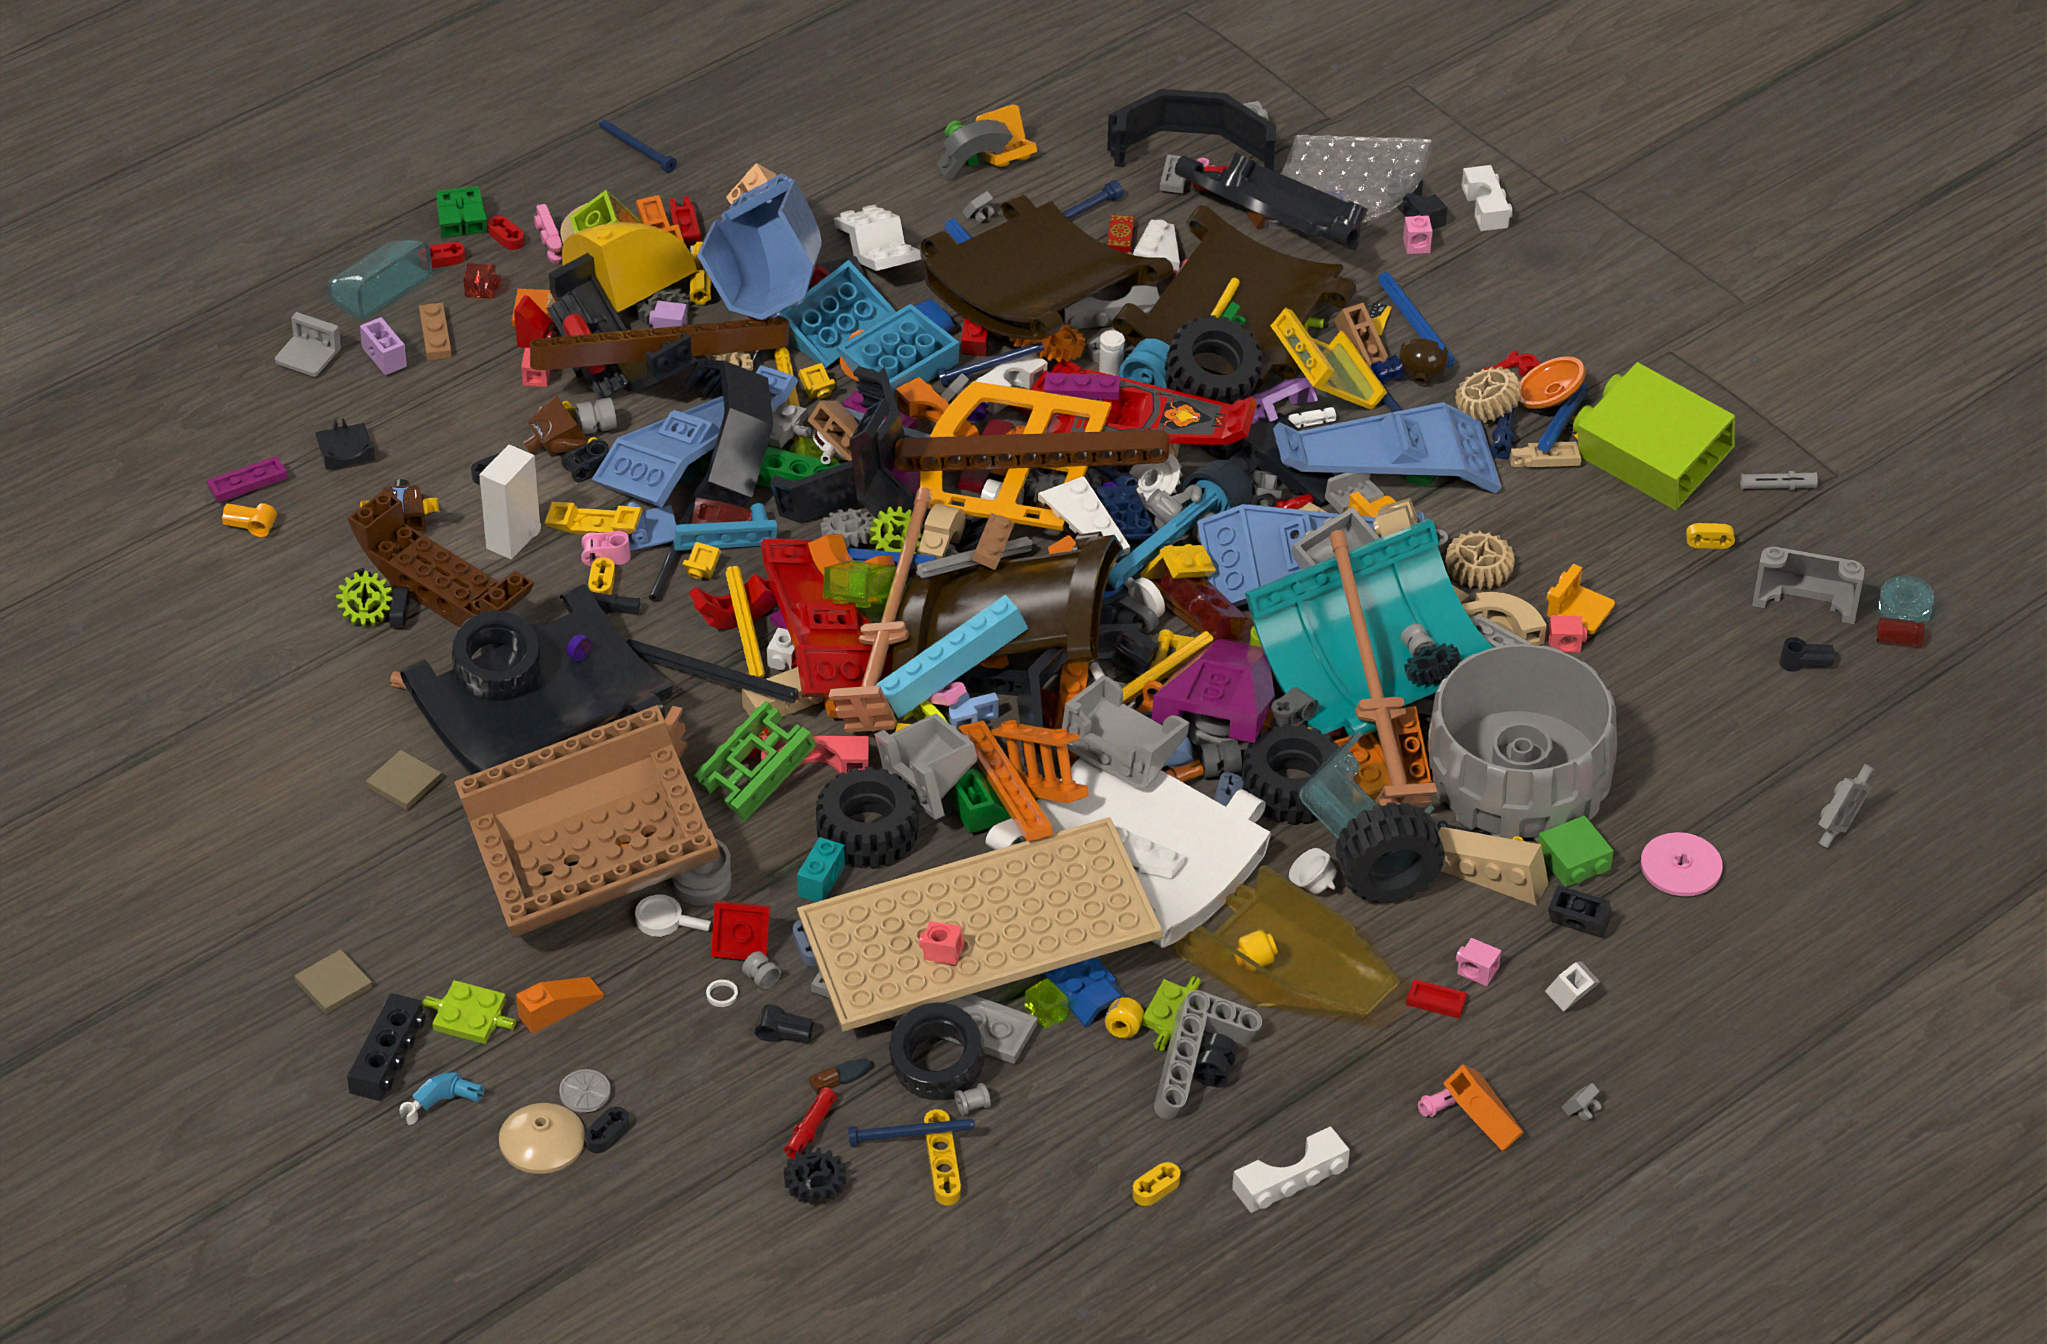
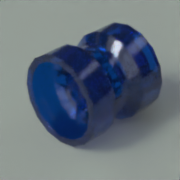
[1371,355,1404,385]

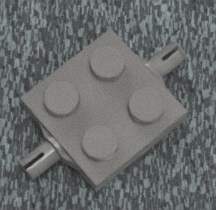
[768,403,811,448]
[1819,764,1875,848]

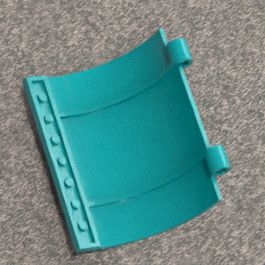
[1245,519,1494,740]

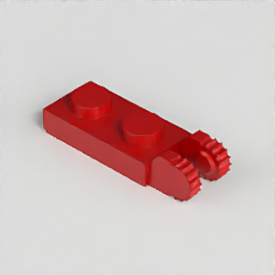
[669,196,701,245]

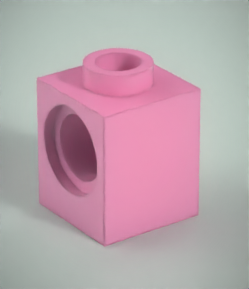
[1403,216,1432,254]
[1456,938,1501,986]

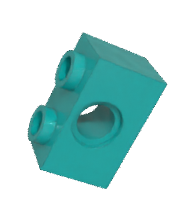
[797,837,845,902]

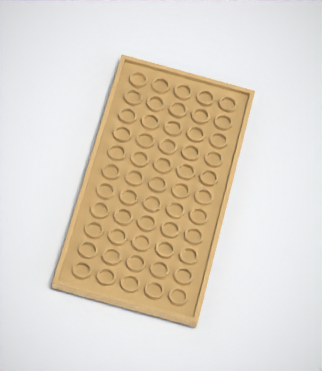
[797,817,1163,1032]

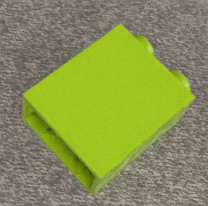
[1573,362,1735,511]

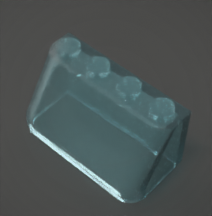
[327,239,433,322]

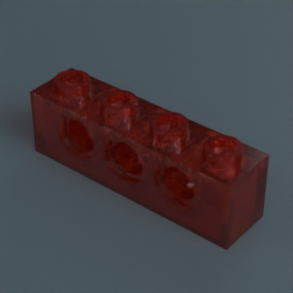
[1159,567,1247,640]

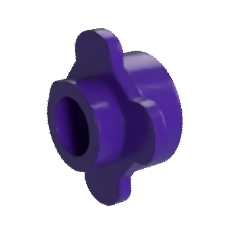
[967,402,988,421]

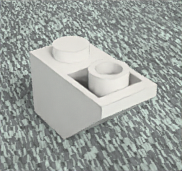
[1545,961,1600,1011]

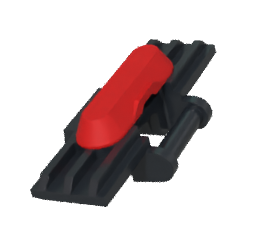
[546,290,629,400]

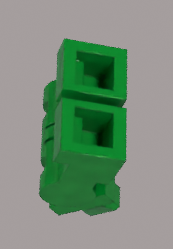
[436,186,487,239]

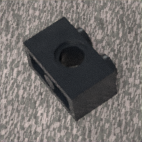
[1548,885,1612,938]

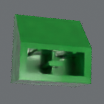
[948,769,1012,833]

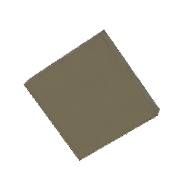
[366,750,442,810]
[294,949,373,1015]

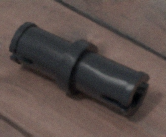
[591,591,640,615]

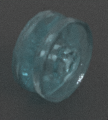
[1878,575,1934,630]

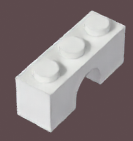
[1462,165,1512,231]
[976,354,1047,414]

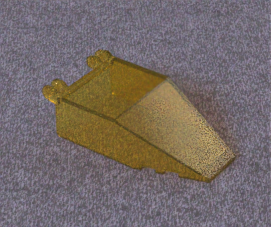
[1175,865,1400,1018]

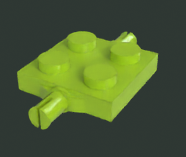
[1141,976,1201,1051]
[423,980,516,1044]

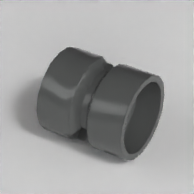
[1198,739,1242,778]

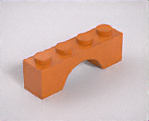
[895,377,979,436]

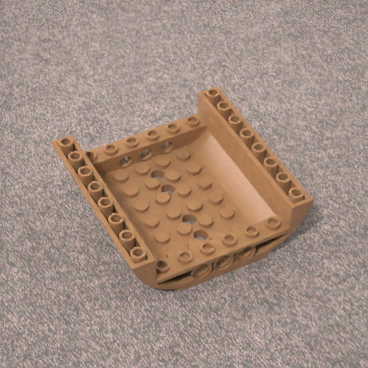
[454,705,721,938]

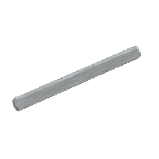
[916,537,1033,579]

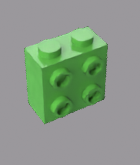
[1537,815,1614,887]

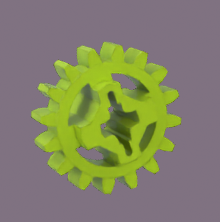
[869,506,924,554]
[336,571,393,628]

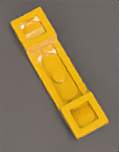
[545,502,642,535]

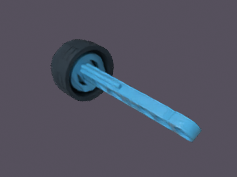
[1107,460,1253,589]

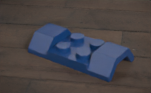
[1039,957,1128,1027]

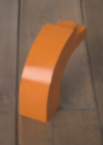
[636,195,685,244]
[808,534,895,587]

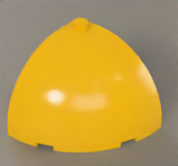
[562,222,697,312]

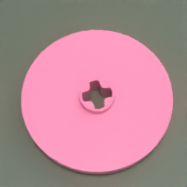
[1641,832,1723,896]

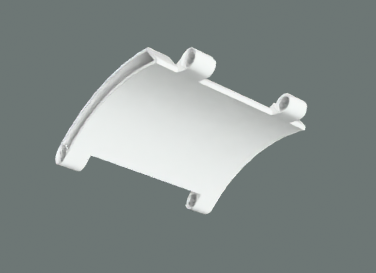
[985,757,1271,948]

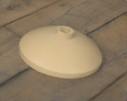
[499,1103,585,1174]

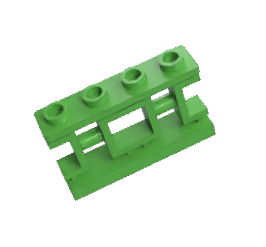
[694,701,817,821]

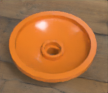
[1519,357,1586,409]

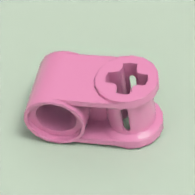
[581,531,631,566]

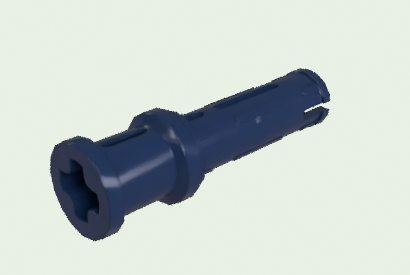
[1490,407,1515,459]

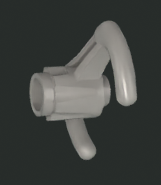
[1146,484,1202,532]

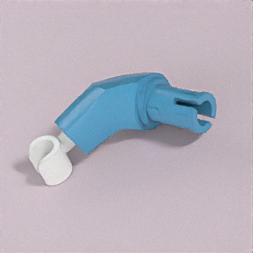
[400,1072,484,1125]

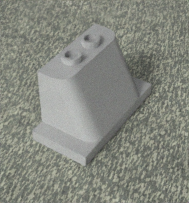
[1291,507,1380,570]
[875,713,977,820]

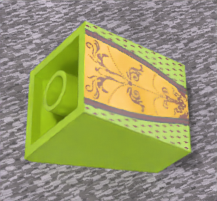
[569,190,642,233]

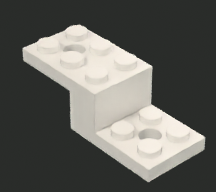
[834,205,921,271]

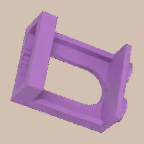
[1250,377,1318,424]

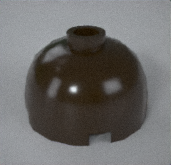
[1399,339,1449,384]

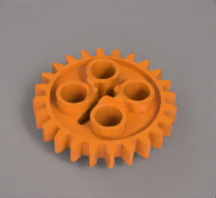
[1009,324,1085,362]

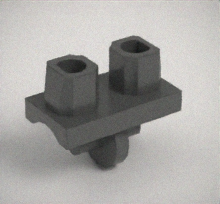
[1251,470,1282,507]

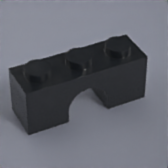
[1385,167,1447,230]

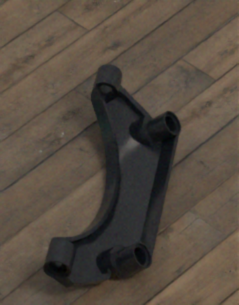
[1175,153,1368,251]

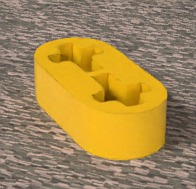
[1686,523,1735,549]
[588,557,615,594]
[1132,1162,1181,1206]

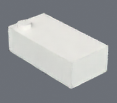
[479,445,541,560]

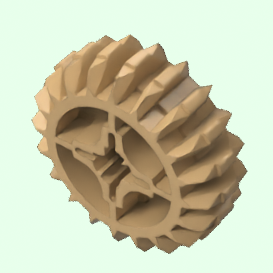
[1455,366,1522,423]
[1445,530,1515,590]

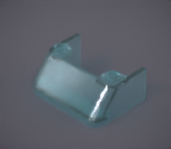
[1300,731,1434,857]

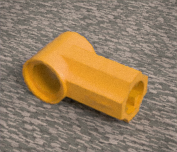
[222,504,277,537]

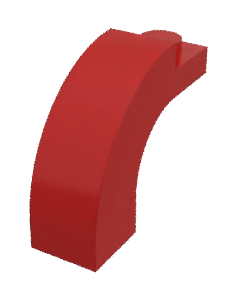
[689,574,777,629]

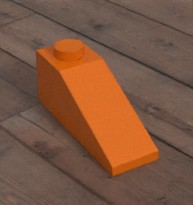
[516,977,604,1034]

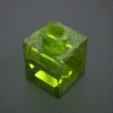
[1025,978,1068,1029]

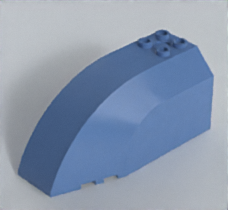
[697,174,821,320]

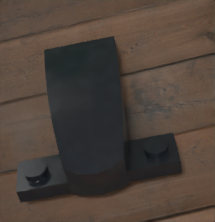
[1228,412,1334,507]

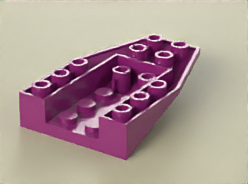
[1152,639,1275,743]

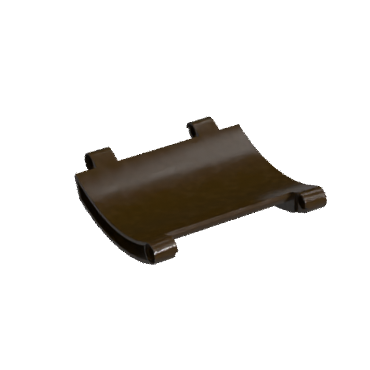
[920,195,1173,340]
[1112,205,1357,395]
[892,531,1124,673]

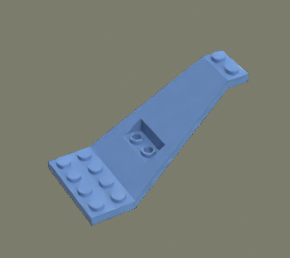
[592,365,799,507]
[1273,402,1502,494]
[1197,504,1427,613]

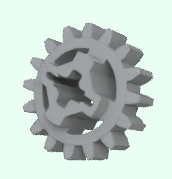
[821,508,874,548]

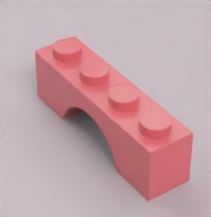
[761,736,869,777]

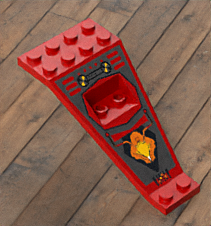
[1045,369,1257,445]

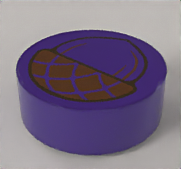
[567,634,592,662]

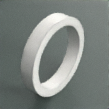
[706,980,738,1007]

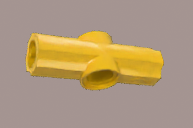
[690,242,712,305]

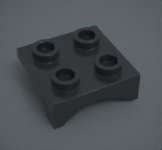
[315,418,375,469]

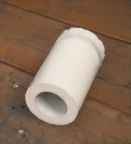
[1099,330,1124,376]

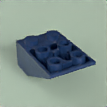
[1092,486,1156,539]

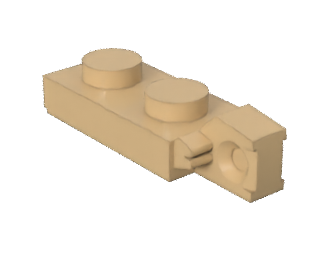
[1510,442,1581,467]

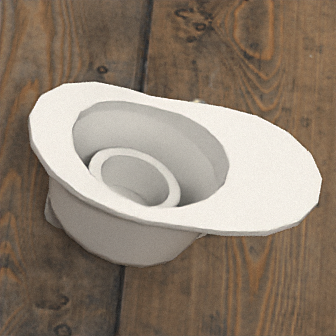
[1289,848,1337,894]

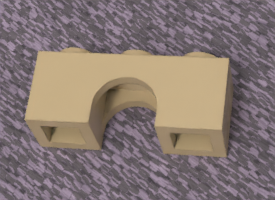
[1373,498,1418,537]

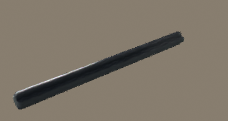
[626,639,799,703]

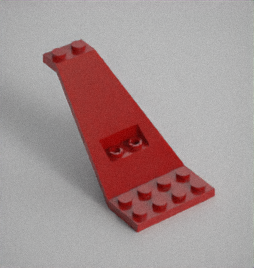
[760,539,894,697]

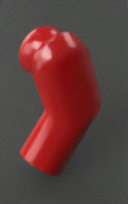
[1276,494,1313,510]

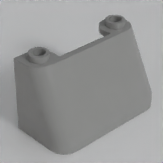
[1752,547,1865,624]
[1062,675,1189,789]

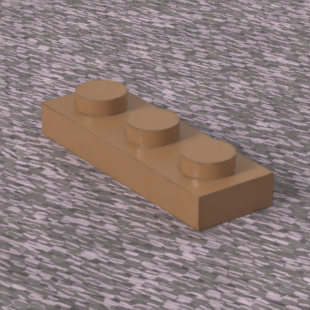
[419,303,452,360]
[972,513,1014,570]

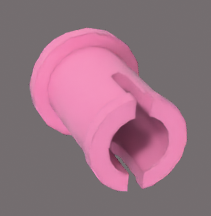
[1418,1088,1456,1117]

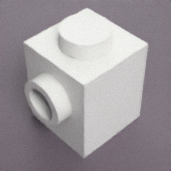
[767,628,796,671]

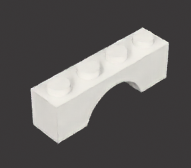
[1232,1126,1350,1213]

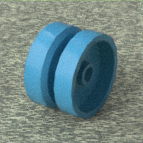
[1119,339,1172,389]

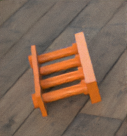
[991,720,1089,804]

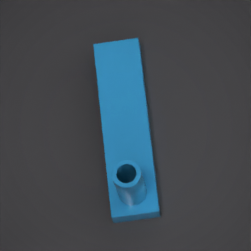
[674,503,777,550]

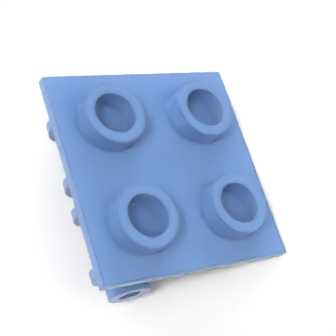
[627,502,676,551]

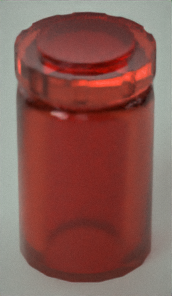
[1876,617,1925,648]

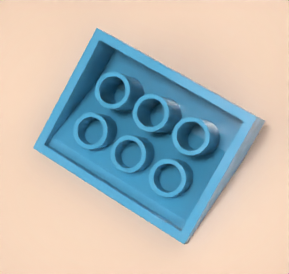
[777,260,896,369]
[837,304,960,398]

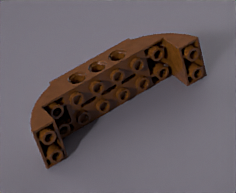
[347,490,534,628]

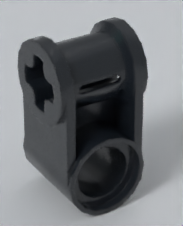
[561,440,609,483]

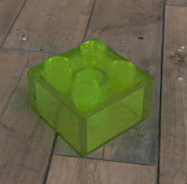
[823,560,896,608]

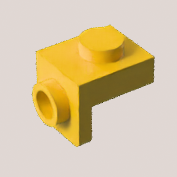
[798,363,836,400]
[682,542,721,580]

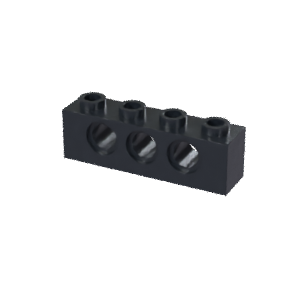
[347,993,426,1101]

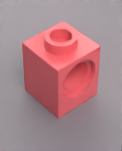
[521,348,550,387]
[1548,615,1587,653]
[919,921,964,965]

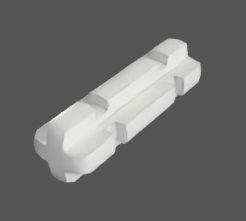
[1288,407,1336,428]

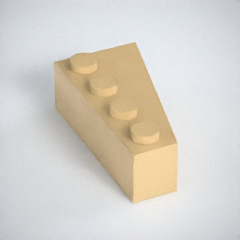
[1438,827,1548,906]

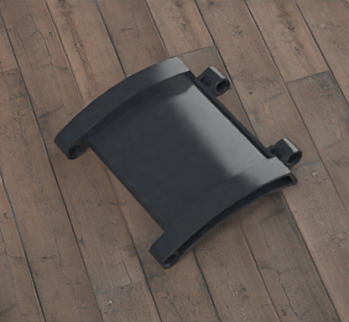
[400,584,673,775]

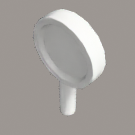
[1112,562,1165,618]
[635,895,712,937]

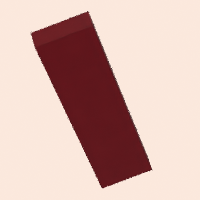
[958,418,1014,494]

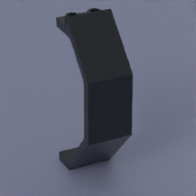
[1107,89,1276,170]
[549,253,698,392]
[685,359,773,514]
[770,366,906,523]
[850,399,988,552]
[1017,623,1158,778]

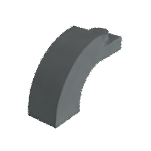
[937,120,1013,180]

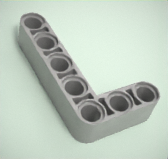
[1154,990,1262,1120]

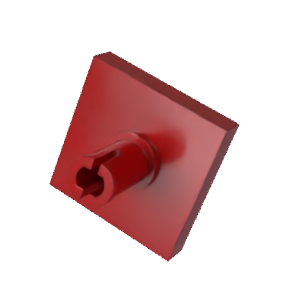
[711,900,771,960]

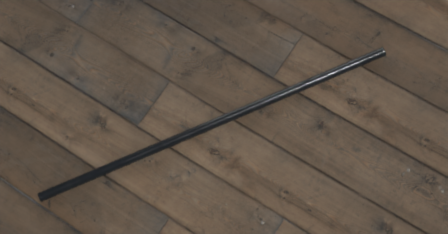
[649,349,766,602]

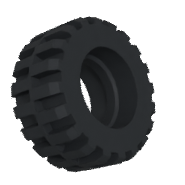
[1164,315,1263,405]
[1242,724,1345,824]
[816,767,919,868]
[1335,802,1445,904]

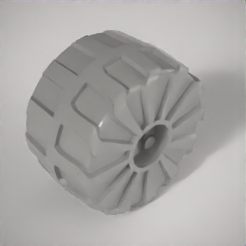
[1428,644,1617,842]

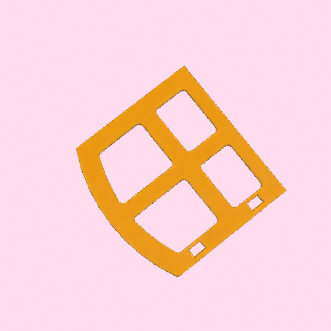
[920,381,1112,531]

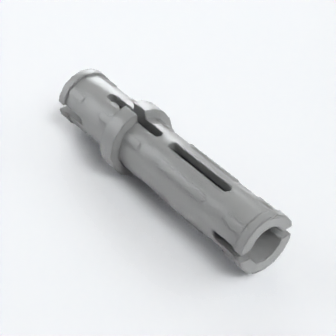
[1740,471,1818,491]

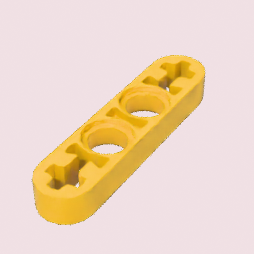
[924,1109,961,1206]

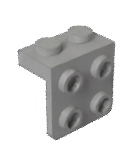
[275,312,341,376]

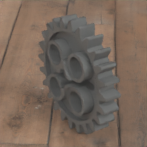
[1023,468,1101,506]

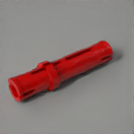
[784,1087,837,1160]

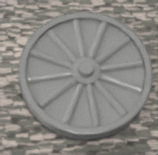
[559,1069,611,1112]

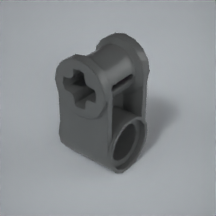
[1270,687,1319,728]

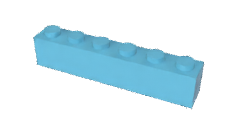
[876,595,1028,718]

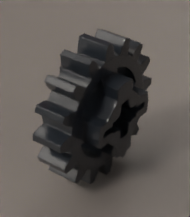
[1404,643,1461,685]
[784,1147,846,1205]

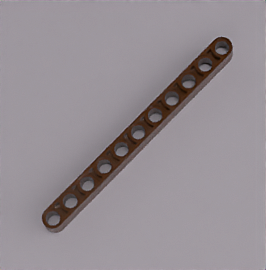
[530,317,789,370]
[894,430,1169,472]

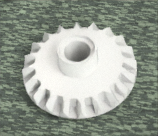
[1129,453,1183,511]

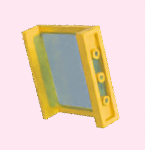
[1271,307,1387,410]

